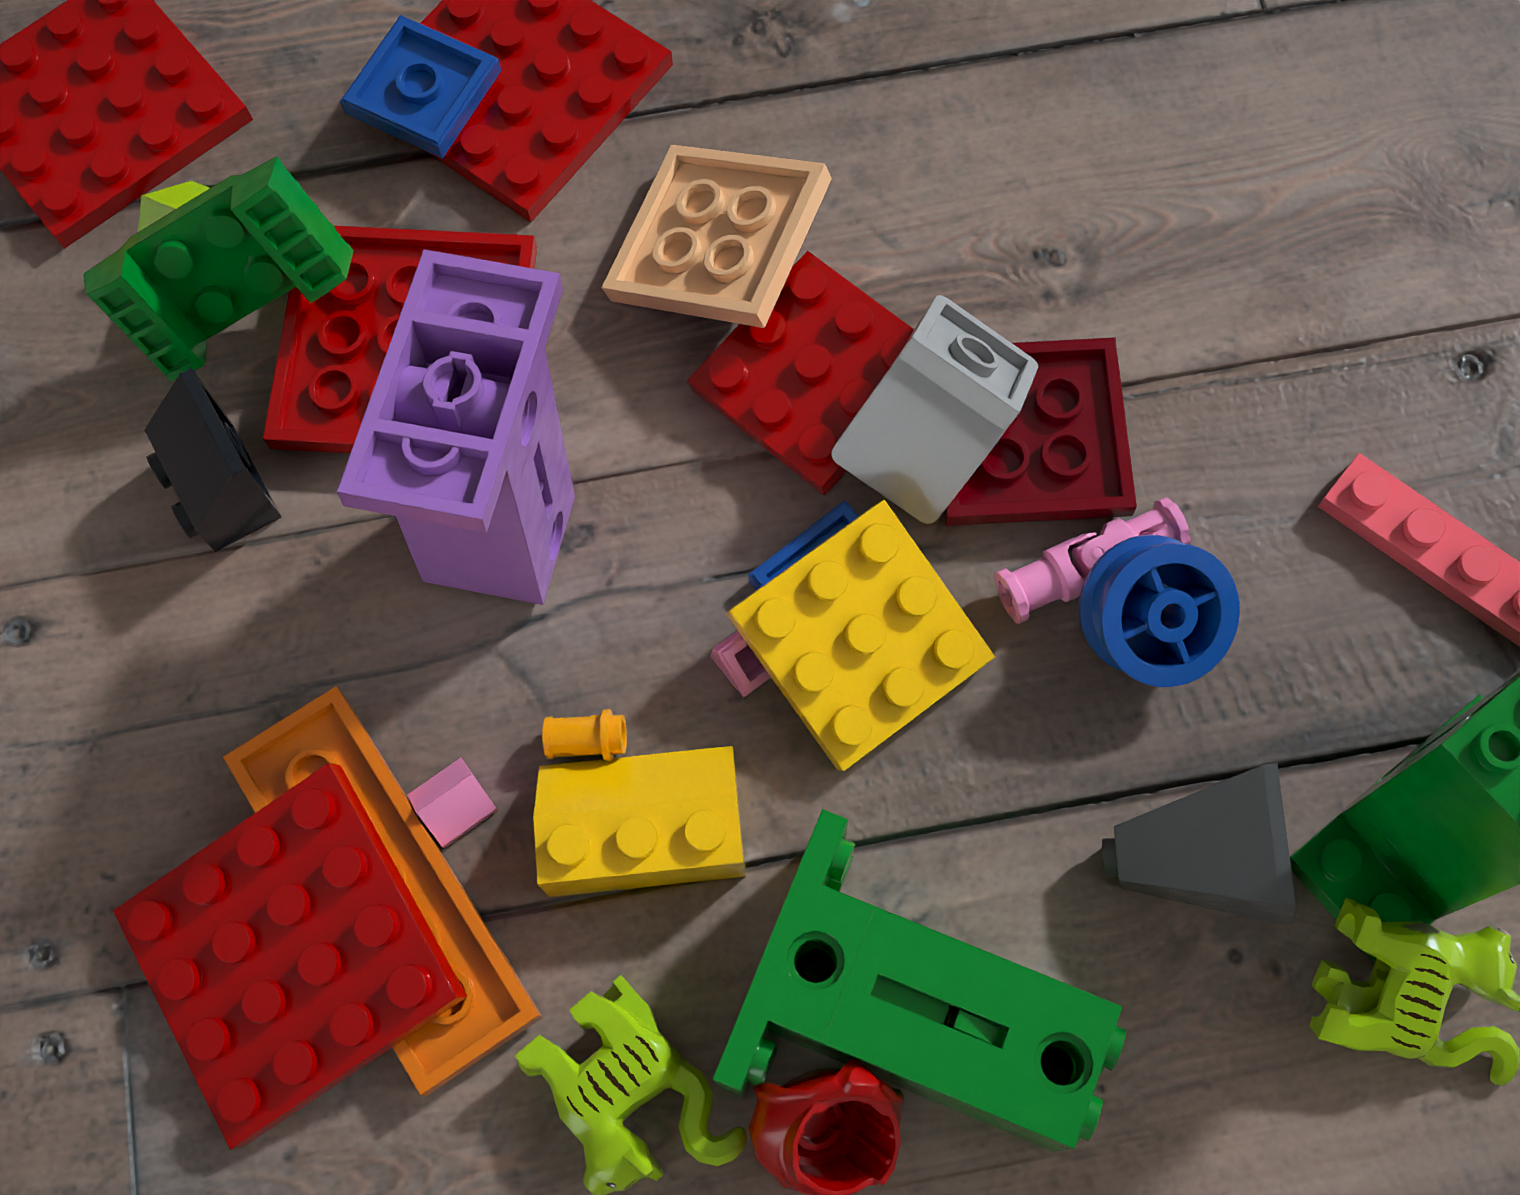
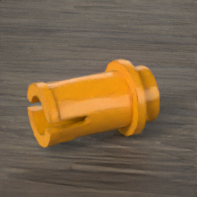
[542,709,627,761]

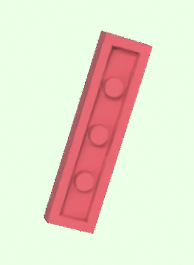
[1317,453,1520,647]

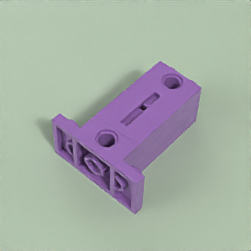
[337,249,575,605]

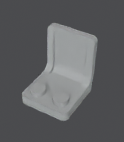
[832,295,1038,524]

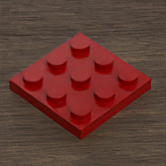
[687,250,914,496]

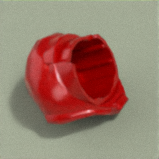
[748,1058,904,1195]

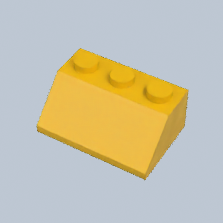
[533,746,746,897]

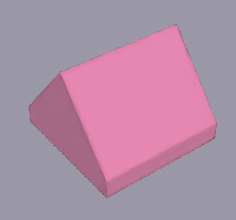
[710,630,771,697]
[407,758,498,848]

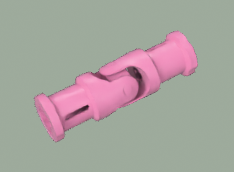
[994,497,1191,624]

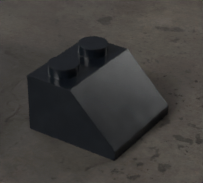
[144,367,282,552]

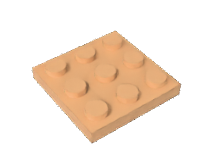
[601,145,832,328]

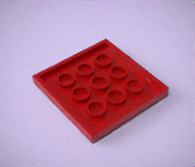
[0,0,253,249]
[420,0,673,222]
[263,225,538,454]
[113,762,467,1150]

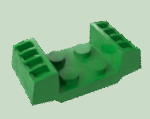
[83,156,353,382]

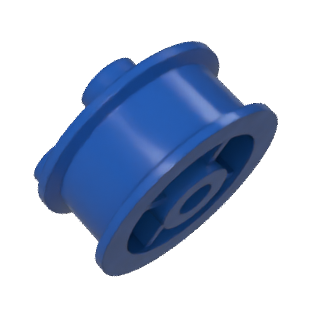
[1079,534,1240,687]

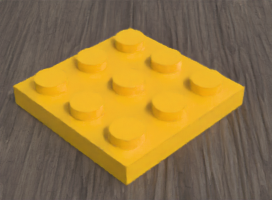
[726,499,995,772]

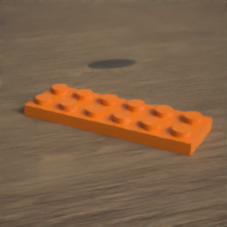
[223,686,543,1096]

